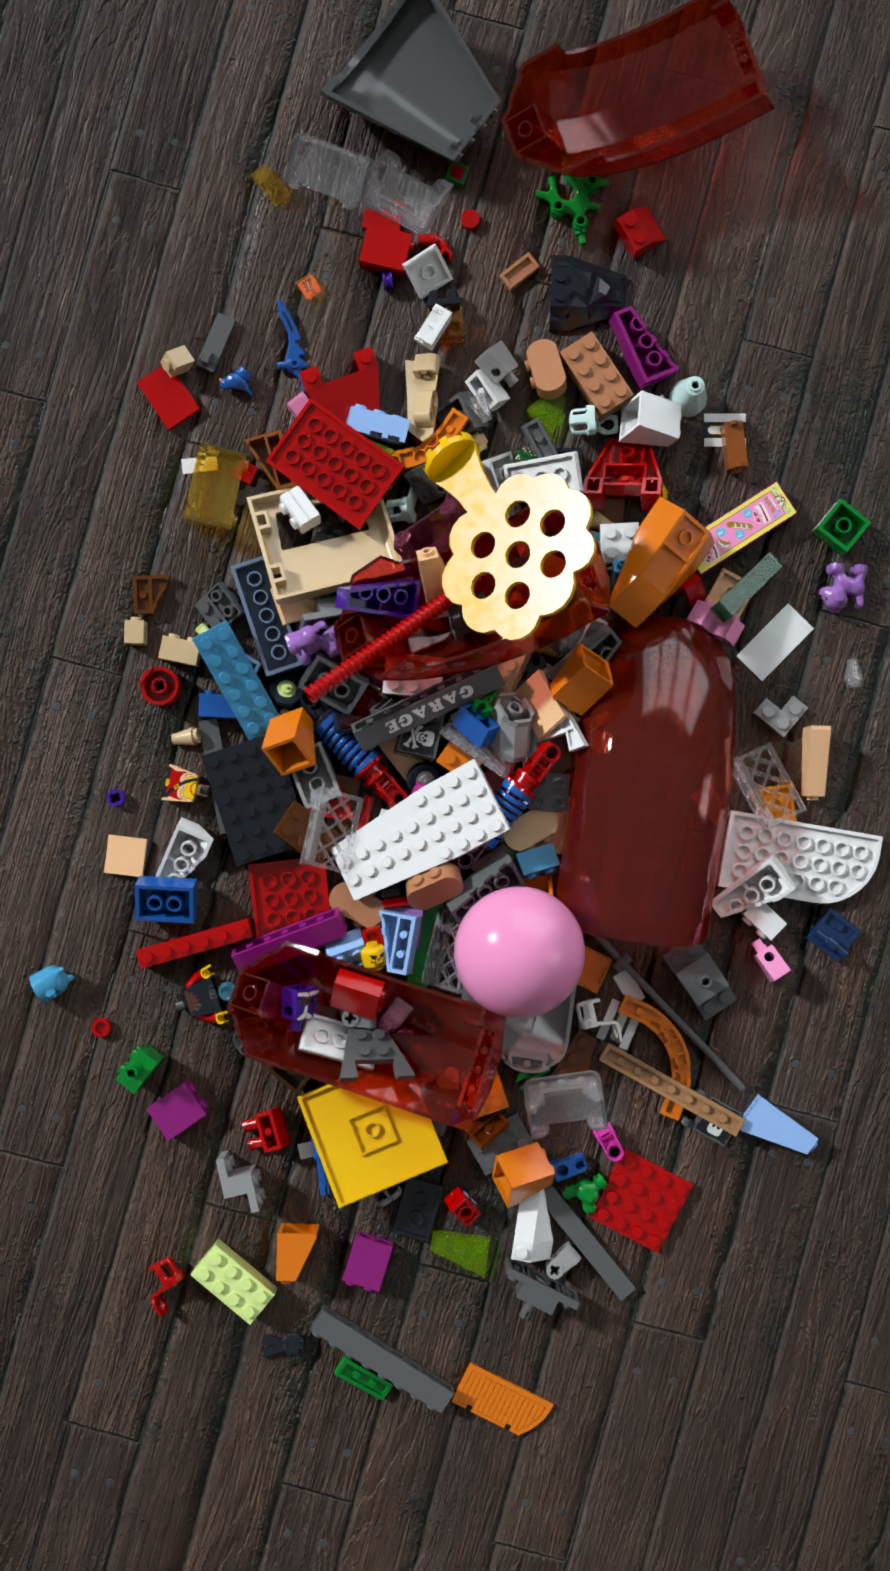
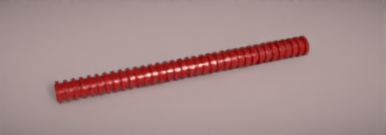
[304,574,487,703]

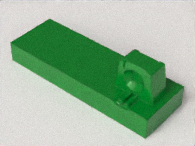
[334,1355,393,1401]

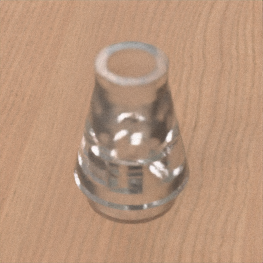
[469,392,493,423]
[844,658,864,688]

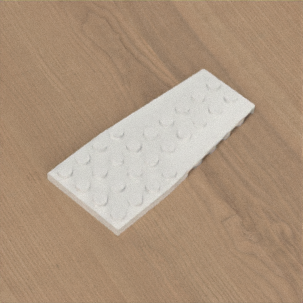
[331,759,511,900]

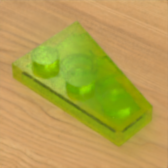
[430,1230,490,1278]

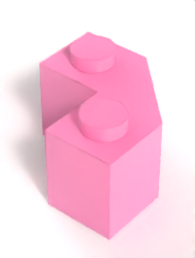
[687,600,745,646]

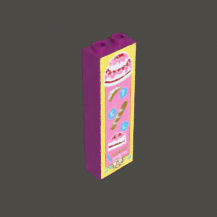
[694,481,797,577]

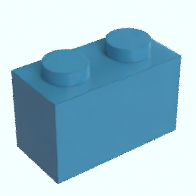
[513,843,560,881]

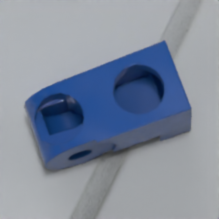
[549,1153,588,1182]

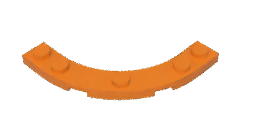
[384,408,470,471]
[618,994,691,1121]

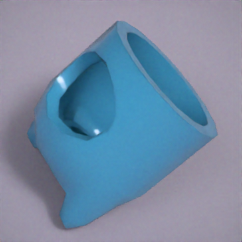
[29,965,74,1003]

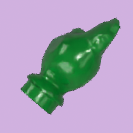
[562,1173,609,1214]

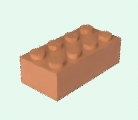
[559,332,634,422]

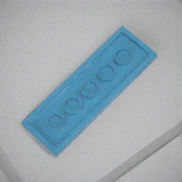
[192,620,279,740]

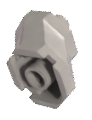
[490,692,535,763]

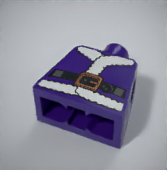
[281,984,320,1031]

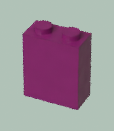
[146,1080,209,1141]
[342,1230,393,1292]

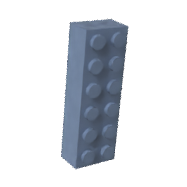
[230,556,305,678]

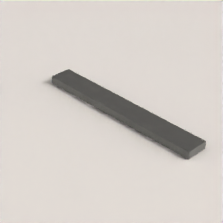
[544,1184,636,1301]

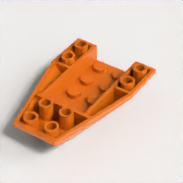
[607,497,715,628]

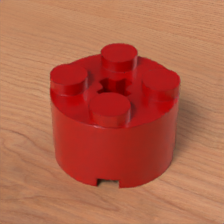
[140,667,183,707]

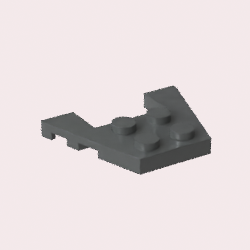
[339,1028,415,1082]

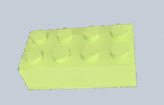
[190,1239,277,1325]

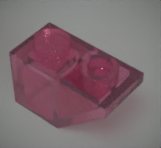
[377,996,413,1033]

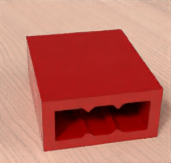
[359,224,416,278]
[330,968,386,1020]

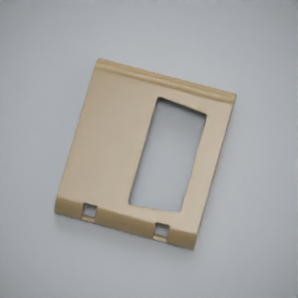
[246,485,405,605]

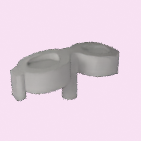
[375,1185,402,1207]

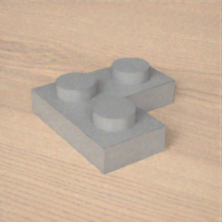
[753,696,808,738]

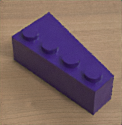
[335,578,421,618]

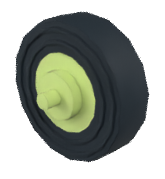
[269,674,303,708]

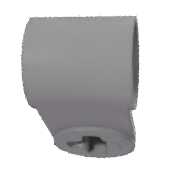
[340,1010,378,1029]
[545,1242,581,1279]

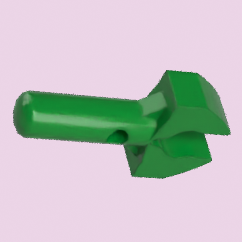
[472,691,498,717]
[516,1068,551,1091]

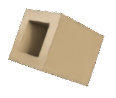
[160,345,195,378]
[124,617,148,646]

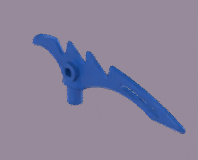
[277,299,308,393]

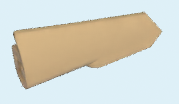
[405,353,441,443]

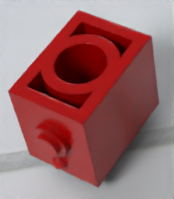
[444,1186,481,1227]

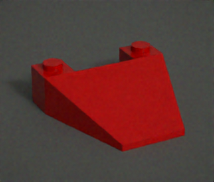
[299,347,379,423]
[582,438,663,510]

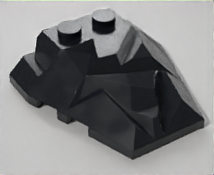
[549,255,626,333]

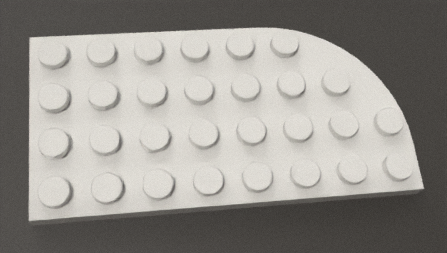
[717,810,883,903]

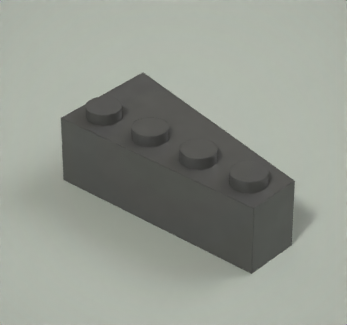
[545,623,622,683]
[445,847,526,925]

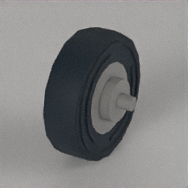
[407,762,441,791]

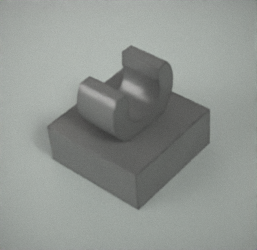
[380,883,402,901]

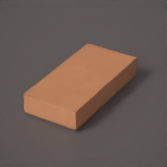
[499,252,540,292]

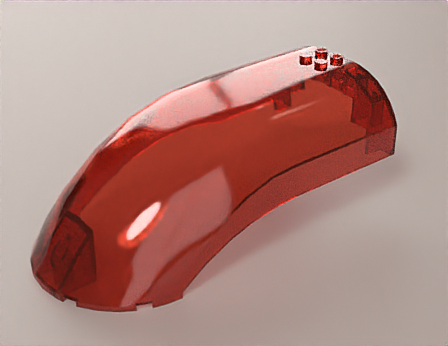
[553,616,736,947]

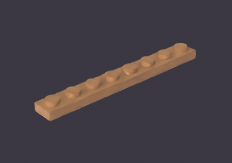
[599,1043,745,1137]

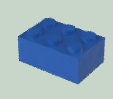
[135,876,198,924]

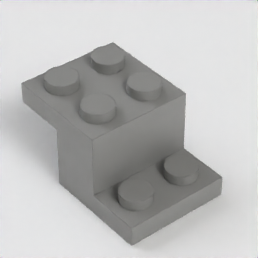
[216,1150,266,1213]

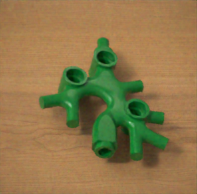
[535,152,609,246]

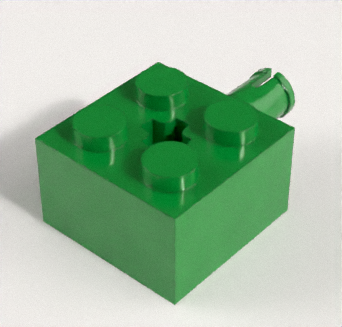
[116,1043,165,1094]

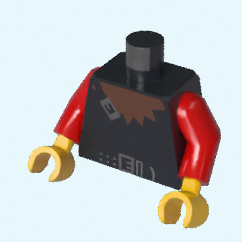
[175,965,229,1024]

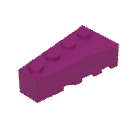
[609,306,679,390]

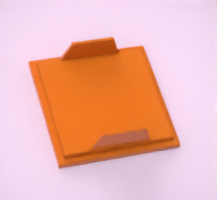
[577,946,613,994]

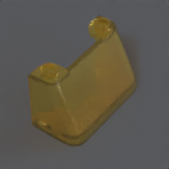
[183,442,249,530]

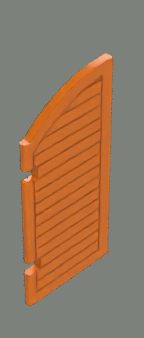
[451,1362,554,1436]

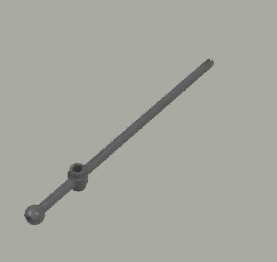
[582,920,745,1091]

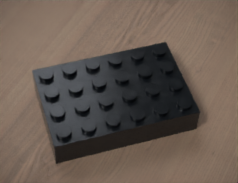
[201,736,299,866]

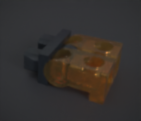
[427,289,465,344]

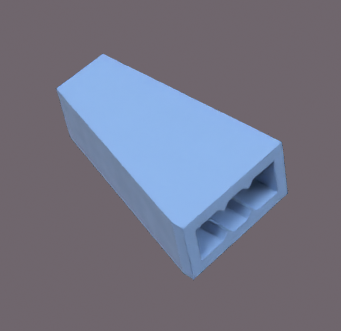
[740,1094,818,1154]

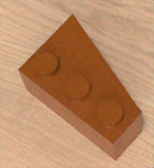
[244,429,297,490]

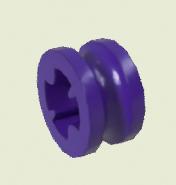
[382,272,394,291]
[107,789,126,806]

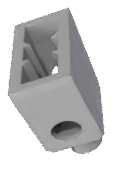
[474,340,519,388]

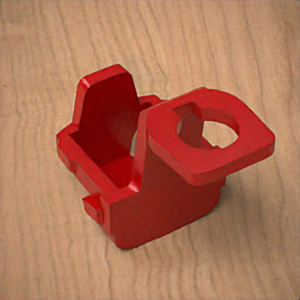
[148,1257,185,1317]

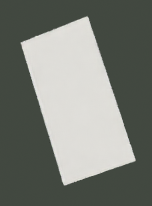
[737,603,814,681]

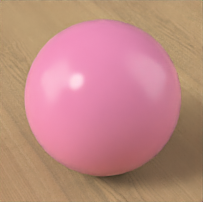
[454,886,585,1018]

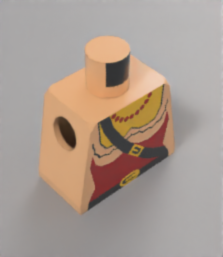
[161,764,210,802]

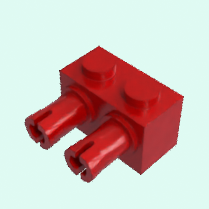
[242,1106,291,1153]

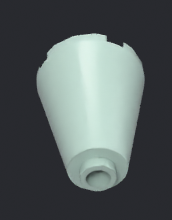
[669,376,707,418]

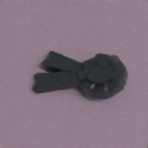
[261,1332,306,1358]

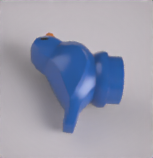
[219,366,254,397]

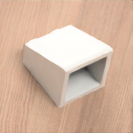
[619,391,682,447]

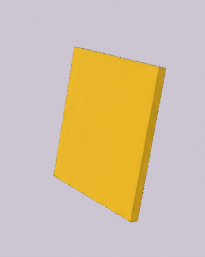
[297,1053,448,1209]

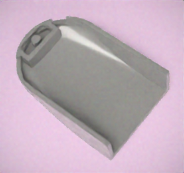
[492,985,577,1073]

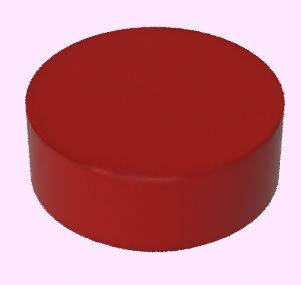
[461,209,480,231]
[92,1017,112,1038]

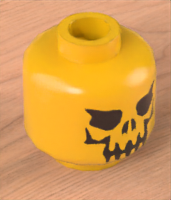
[360,941,386,971]

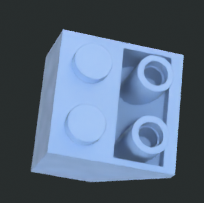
[325,928,369,976]

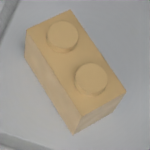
[158,633,201,667]

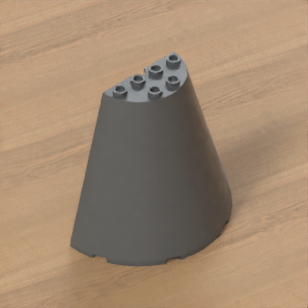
[320,0,501,163]

